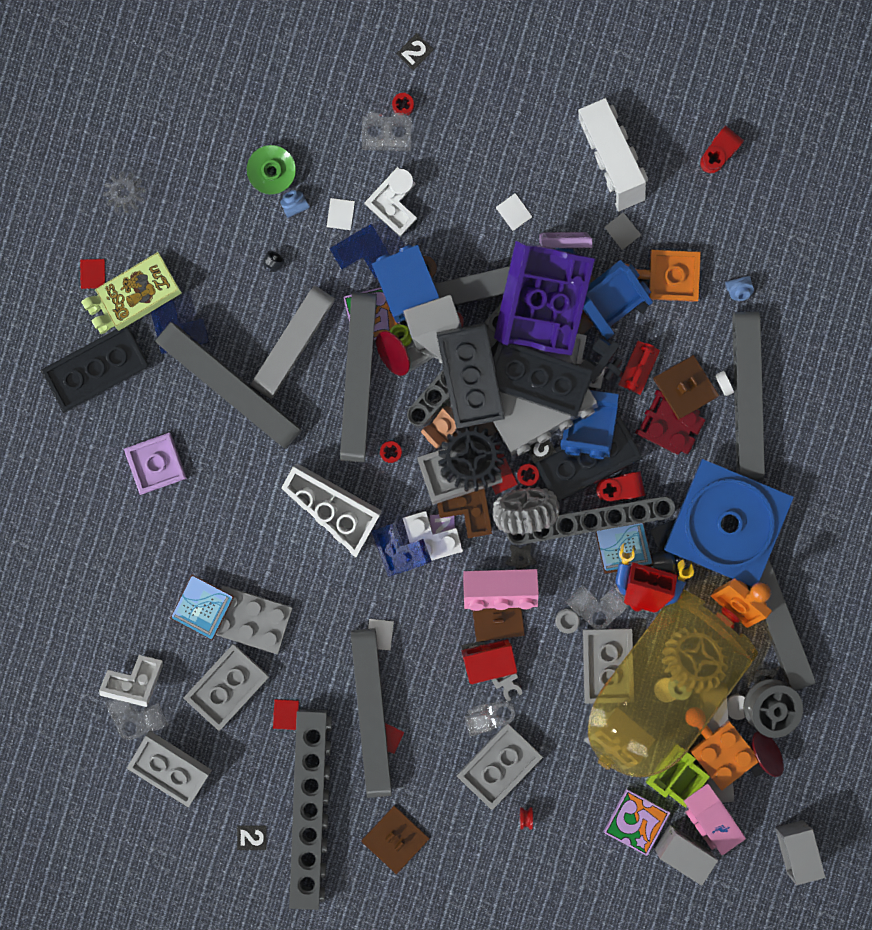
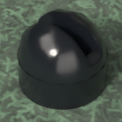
[263,251,284,272]

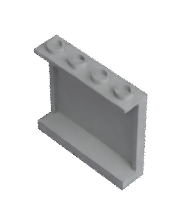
[493,345,597,456]

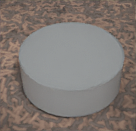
[555,608,580,633]

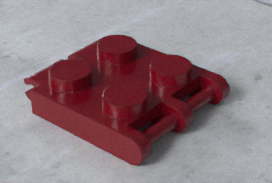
[635,390,705,455]

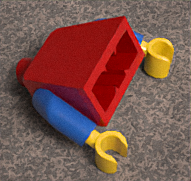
[616,543,694,612]

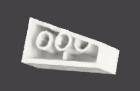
[578,98,648,212]
[282,464,382,557]

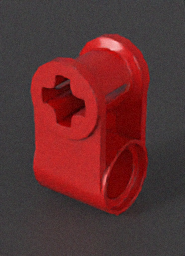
[700,125,745,174]
[596,471,645,501]

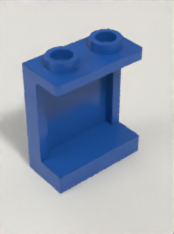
[372,245,440,323]
[583,260,653,339]
[561,390,619,459]

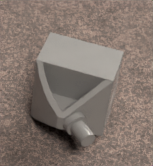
[403,295,462,363]

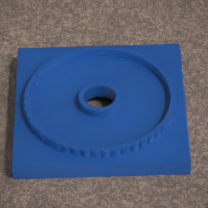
[664,459,794,587]

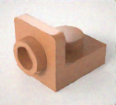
[421,406,460,448]

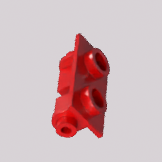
[618,341,660,395]

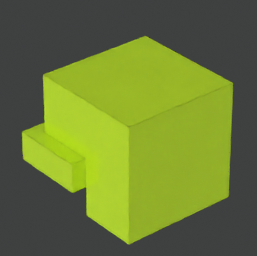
[645,743,710,808]

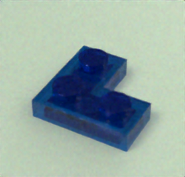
[329,224,390,279]
[151,301,210,355]
[371,523,432,577]

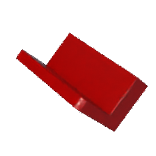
[461,639,517,684]

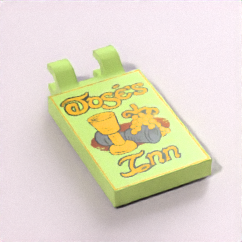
[82,252,182,334]

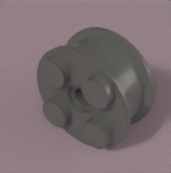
[743,679,803,738]

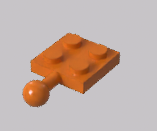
[625,250,701,302]
[711,578,772,628]
[684,707,758,791]

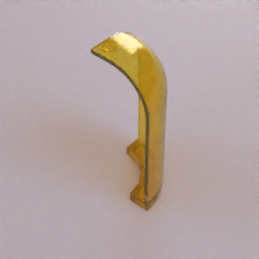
[588,589,759,777]

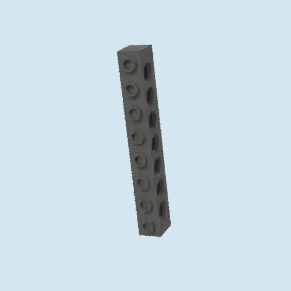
[289,709,332,910]

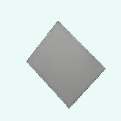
[604,212,641,250]

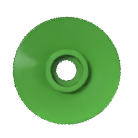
[247,145,296,195]

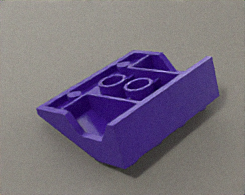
[494,241,595,356]

